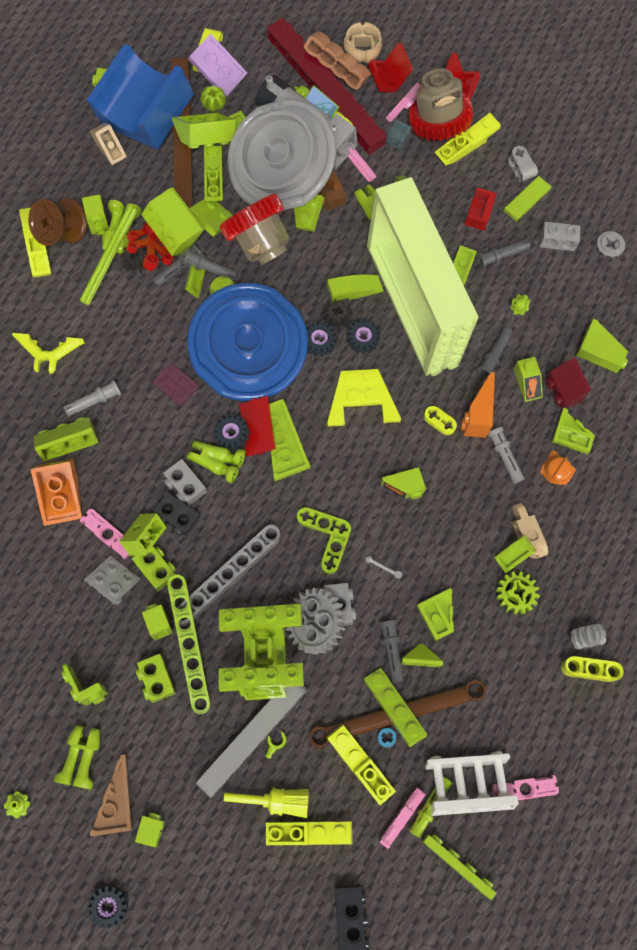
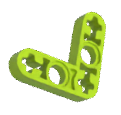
[297,507,351,574]

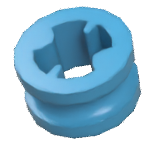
[377,728,396,747]

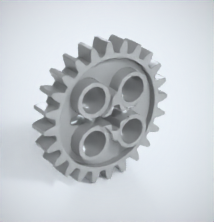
[286,588,346,654]

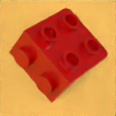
[368,43,412,93]
[445,53,481,101]

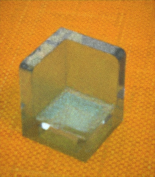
[386,120,411,151]

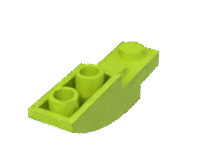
[204,146,223,201]

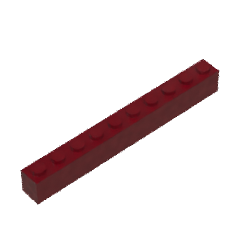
[267,18,387,155]

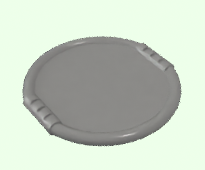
[227,98,336,211]

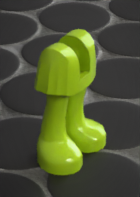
[102,200,142,254]
[53,725,100,790]

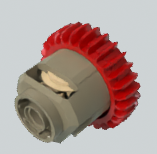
[409,69,473,142]
[220,194,289,266]

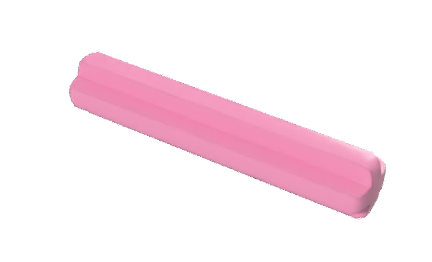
[348,147,376,182]

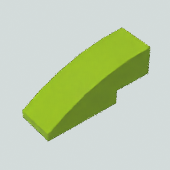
[327,275,383,302]

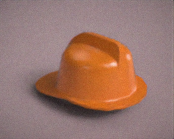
[541,450,576,485]

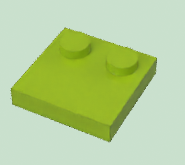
[189,199,233,237]

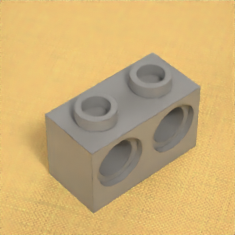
[539,222,580,251]
[163,459,207,506]

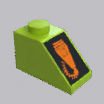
[513,357,543,402]
[381,467,426,500]

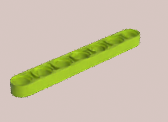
[168,574,210,714]

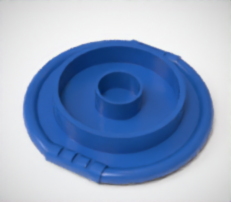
[187,283,308,401]

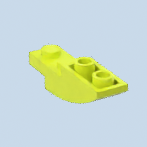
[435,113,501,166]
[19,208,51,278]
[326,724,396,805]
[266,822,352,845]

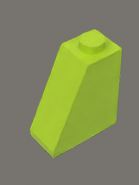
[576,319,628,373]

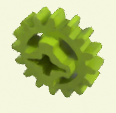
[496,572,540,615]

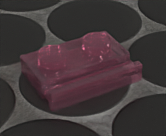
[153,363,199,407]

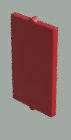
[239,396,276,456]

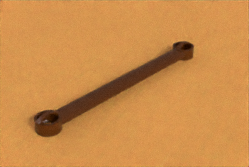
[310,680,486,748]

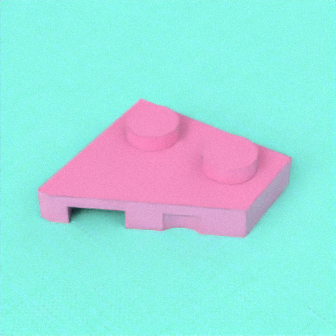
[386,82,420,122]

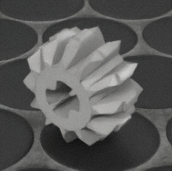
[571,624,606,649]

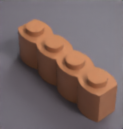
[304,31,371,90]

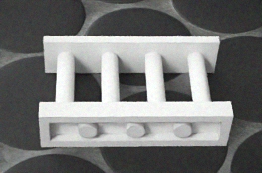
[425,751,519,816]

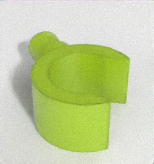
[265,731,286,759]

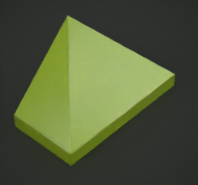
[401,644,443,667]

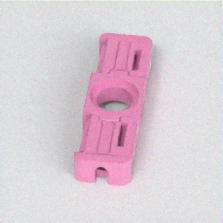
[80,509,129,559]
[492,775,559,800]
[378,787,426,849]

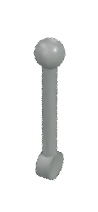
[365,555,402,579]

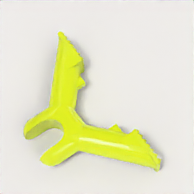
[12,333,85,374]

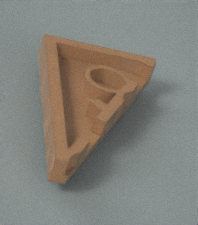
[90,755,132,836]

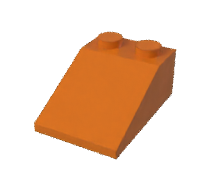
[461,372,495,438]
[31,458,83,526]

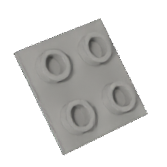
[84,555,140,605]

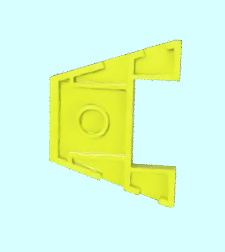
[328,369,401,426]

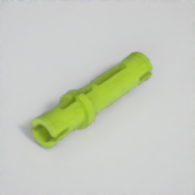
[408,777,452,838]

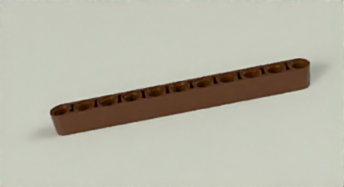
[171,57,193,208]

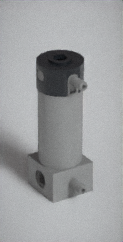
[255,75,358,170]

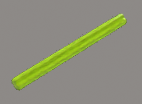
[80,205,137,305]

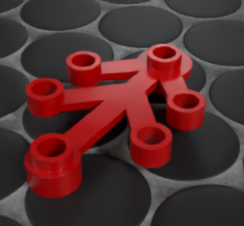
[126,223,174,271]

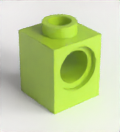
[135,812,165,848]

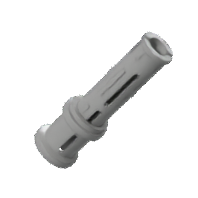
[63,380,121,417]
[488,427,525,484]

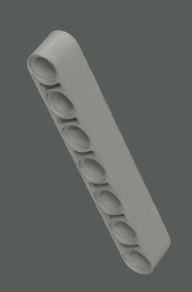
[177,525,280,626]
[196,686,308,798]

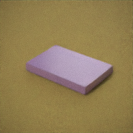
[188,34,247,97]

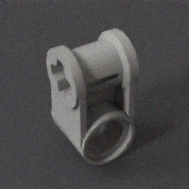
[508,146,538,182]

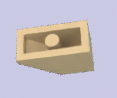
[89,123,127,165]

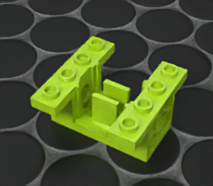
[219,604,304,700]

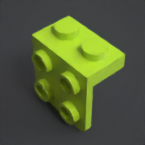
[61,663,108,706]

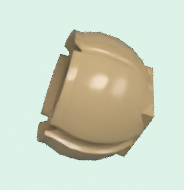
[344,22,382,64]

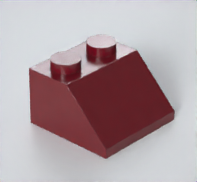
[546,357,591,410]

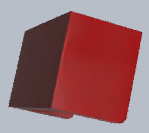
[464,187,497,231]

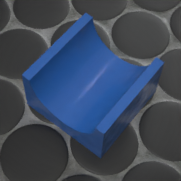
[87,44,194,150]

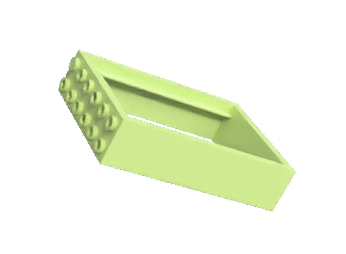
[367,177,478,376]

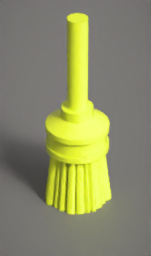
[224,787,309,818]

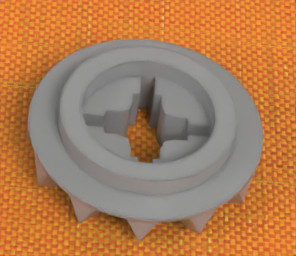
[596,231,625,258]

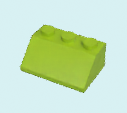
[172,112,236,148]
[141,187,204,256]
[33,417,99,462]

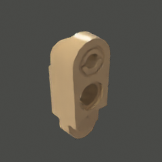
[511,503,548,558]

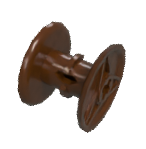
[28,198,87,246]

